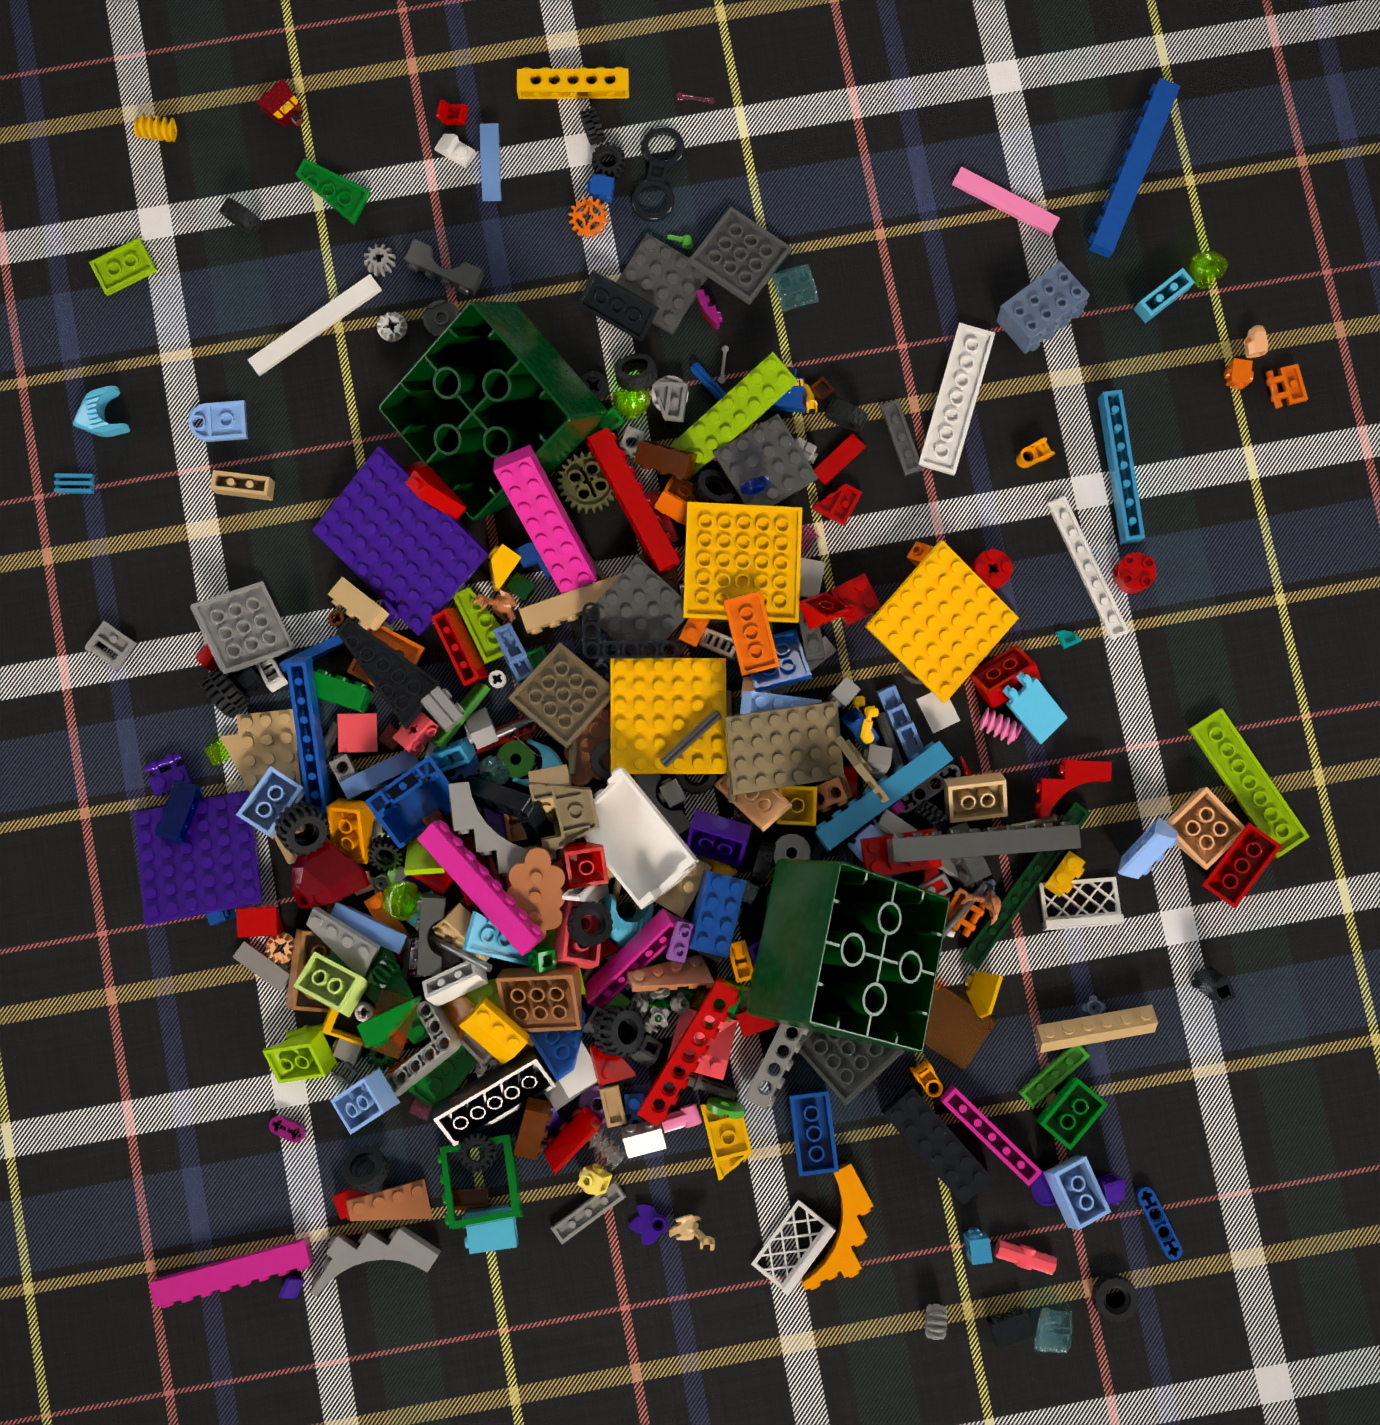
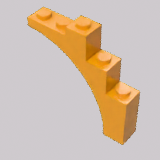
[801,1160,873,1290]

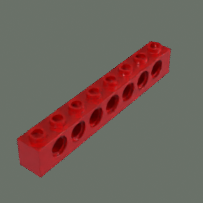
[637,976,740,1127]

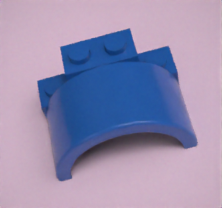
[365,755,451,848]

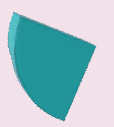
[1055,630,1081,650]

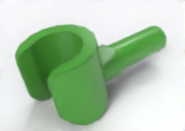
[667,234,693,249]

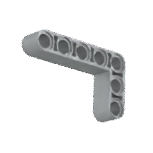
[386,1001,461,1097]

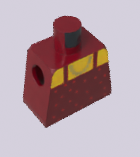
[256,78,303,127]

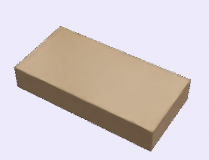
[599,1084,627,1128]

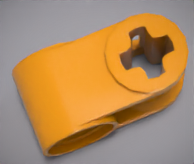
[1016,437,1055,468]
[909,1058,943,1097]

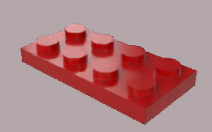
[860,828,942,876]

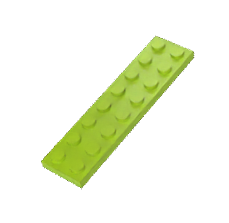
[670,352,799,481]
[1188,708,1310,858]

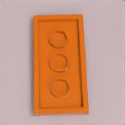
[723,591,780,676]

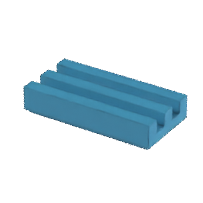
[54,473,95,494]

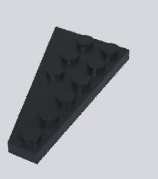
[336,617,442,730]

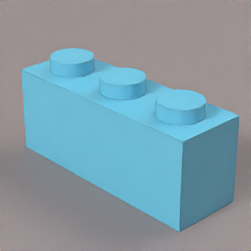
[1134,268,1195,323]

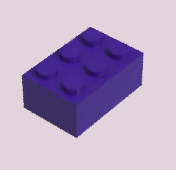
[686,809,752,868]

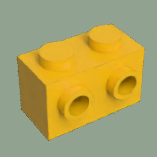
[1044,851,1085,897]

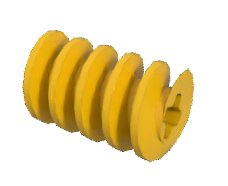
[134,114,177,142]

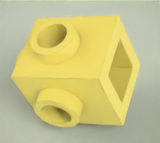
[577,1163,612,1196]

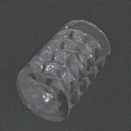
[587,1127,626,1171]

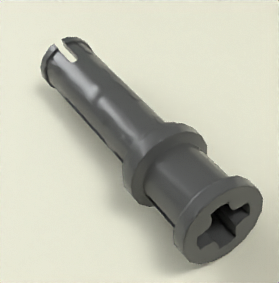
[681,1069,738,1101]

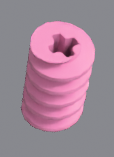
[979,707,1023,745]

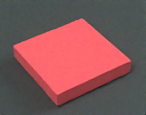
[337,713,378,753]

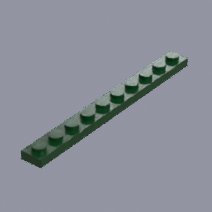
[961,802,1091,969]

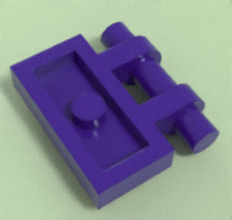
[144,752,193,797]

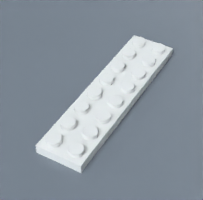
[919,323,995,476]

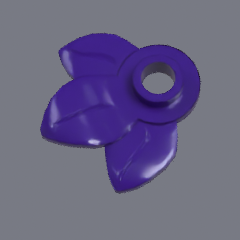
[629,1204,668,1245]

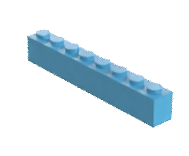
[1097,390,1145,545]
[814,741,953,852]

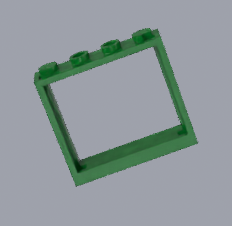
[437,1134,523,1230]

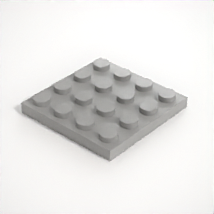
[190,581,295,675]

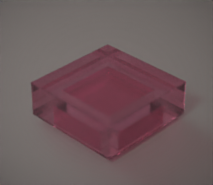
[409,1099,432,1121]

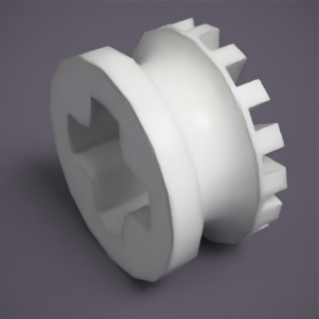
[489,670,506,688]
[355,1002,373,1022]

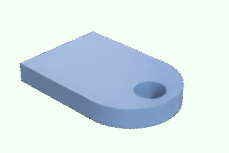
[188,400,248,442]

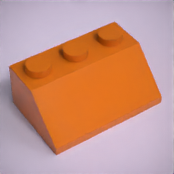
[654,474,698,526]

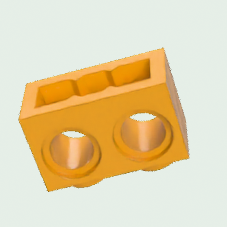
[729,939,753,983]

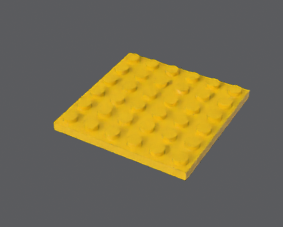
[683,502,802,623]
[865,540,1019,703]
[610,658,727,774]

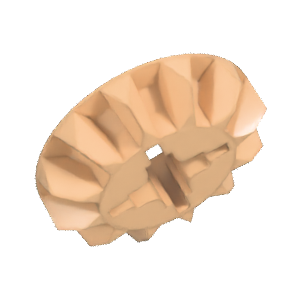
[265,932,295,964]

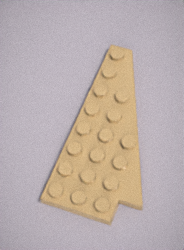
[220,709,306,864]

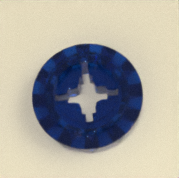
[741,476,771,495]

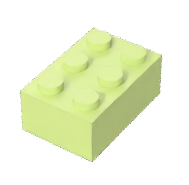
[293,952,370,1017]

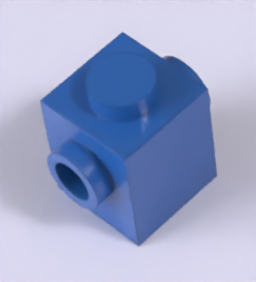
[587,174,615,203]

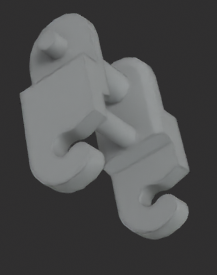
[329,1059,359,1084]

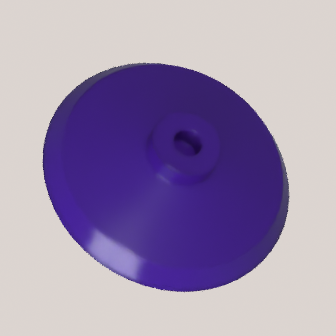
[1031,1170,1057,1207]

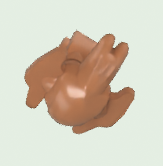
[472,589,518,622]
[954,889,1001,925]

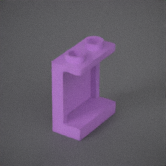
[658,910,695,963]

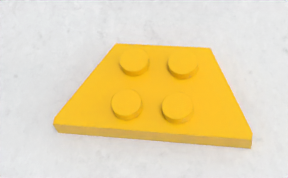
[700,1104,752,1180]

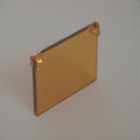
[925,982,996,1070]

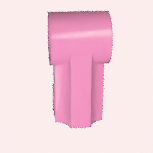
[661,1103,702,1133]

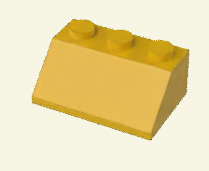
[488,544,522,592]
[459,996,530,1064]

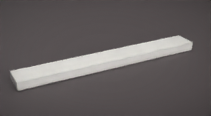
[247,274,382,376]
[1047,495,1129,641]

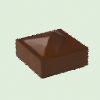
[422,808,449,827]

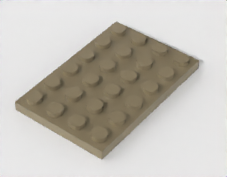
[724,700,844,795]

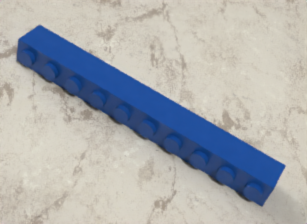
[1088,78,1180,258]

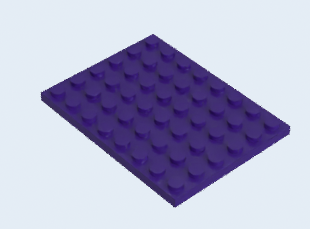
[312,446,490,636]

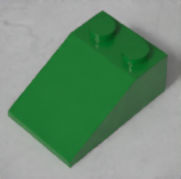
[357,995,422,1049]

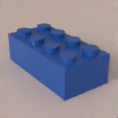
[689,870,747,958]
[788,1088,839,1176]

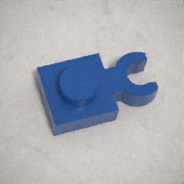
[447,754,483,780]
[624,1092,644,1125]

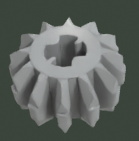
[364,244,396,277]
[925,1304,947,1340]

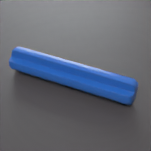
[690,362,726,401]

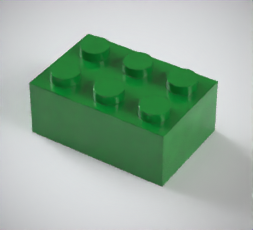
[314,669,373,714]
[1035,1076,1108,1150]

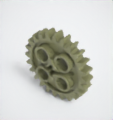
[557,452,614,514]

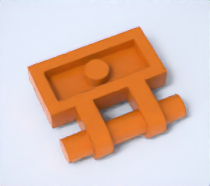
[1265,364,1308,409]
[946,887,985,937]

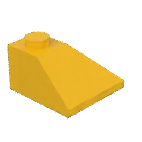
[776,786,817,826]
[965,971,1003,1018]

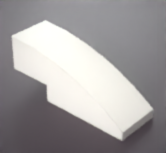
[562,883,609,902]

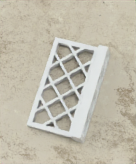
[1038,877,1124,931]
[751,1199,836,1296]

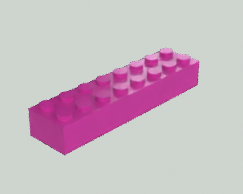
[493,445,597,594]

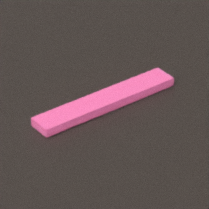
[952,167,1060,236]

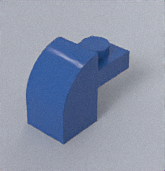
[514,542,552,579]

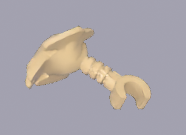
[669,1214,715,1251]

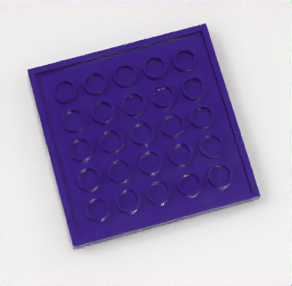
[135,790,263,926]

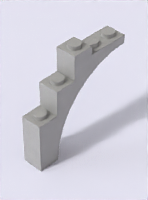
[448,782,557,877]
[310,1225,441,1297]

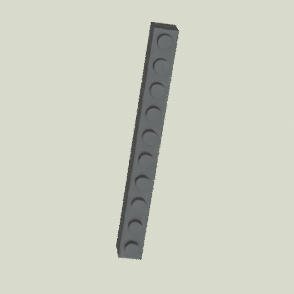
[886,822,1081,863]

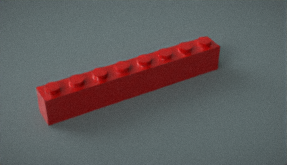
[586,427,681,575]

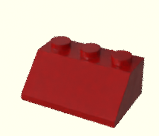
[969,645,1041,709]
[543,1105,603,1174]

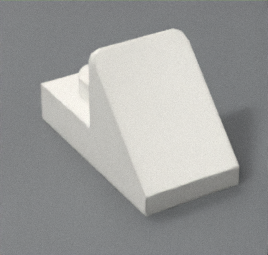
[434,134,476,168]

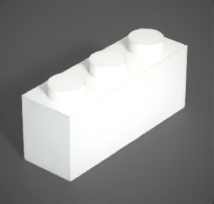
[422,961,488,1007]

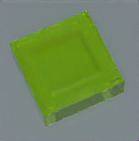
[204,740,231,766]

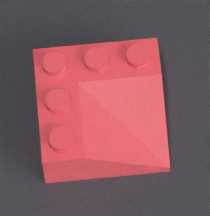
[666,1007,738,1080]

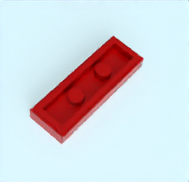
[814,433,866,486]

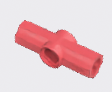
[994,1239,1057,1275]

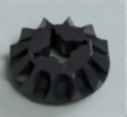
[580,371,608,400]

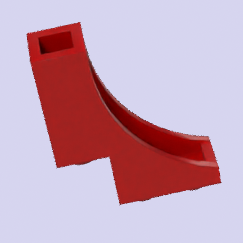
[1034,760,1112,818]

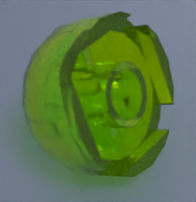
[1188,250,1228,289]
[613,390,651,419]
[381,880,422,921]

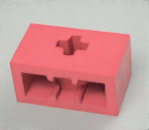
[392,712,440,757]

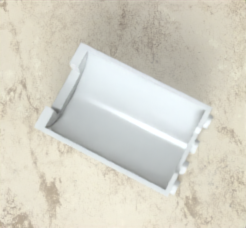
[583,766,699,909]

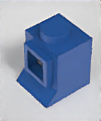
[206,909,237,926]

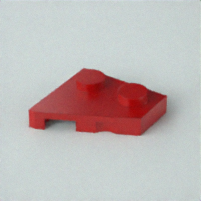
[812,484,862,526]
[588,1045,636,1086]

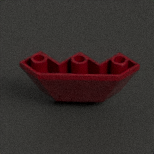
[292,839,370,908]

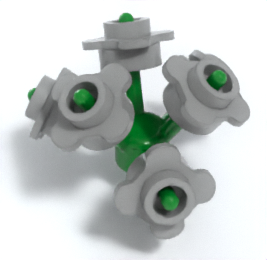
[631,988,690,1034]

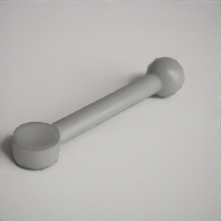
[718,345,729,384]

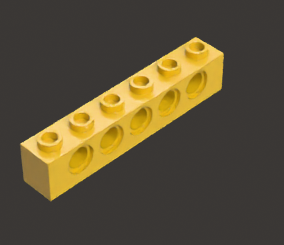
[517,67,629,99]

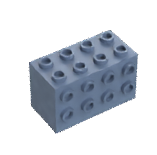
[997,261,1090,354]

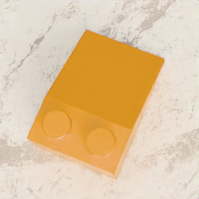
[326,798,374,864]

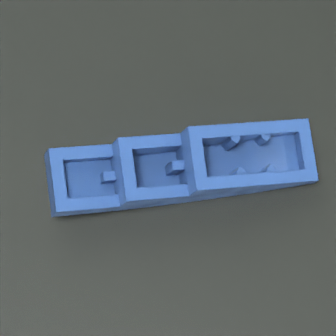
[480,123,502,201]
[493,622,534,687]
[876,684,925,763]
[339,750,419,800]
[331,902,408,954]

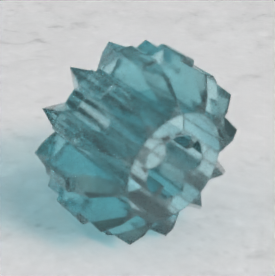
[476,755,510,786]

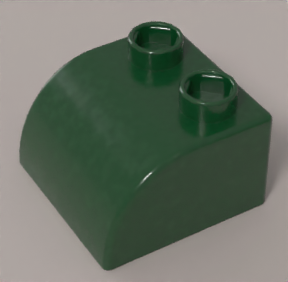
[379,302,607,520]
[747,859,950,1053]

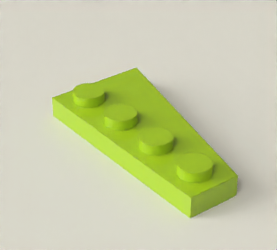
[453,587,503,664]

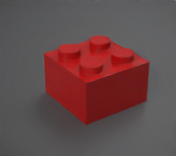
[829,573,882,627]

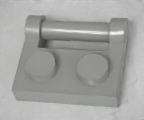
[84,621,137,671]

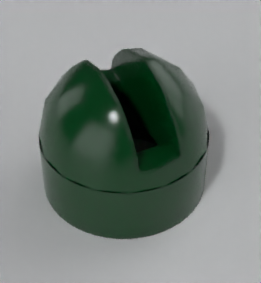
[618,902,634,918]

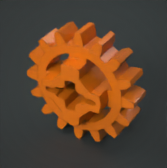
[568,196,609,239]

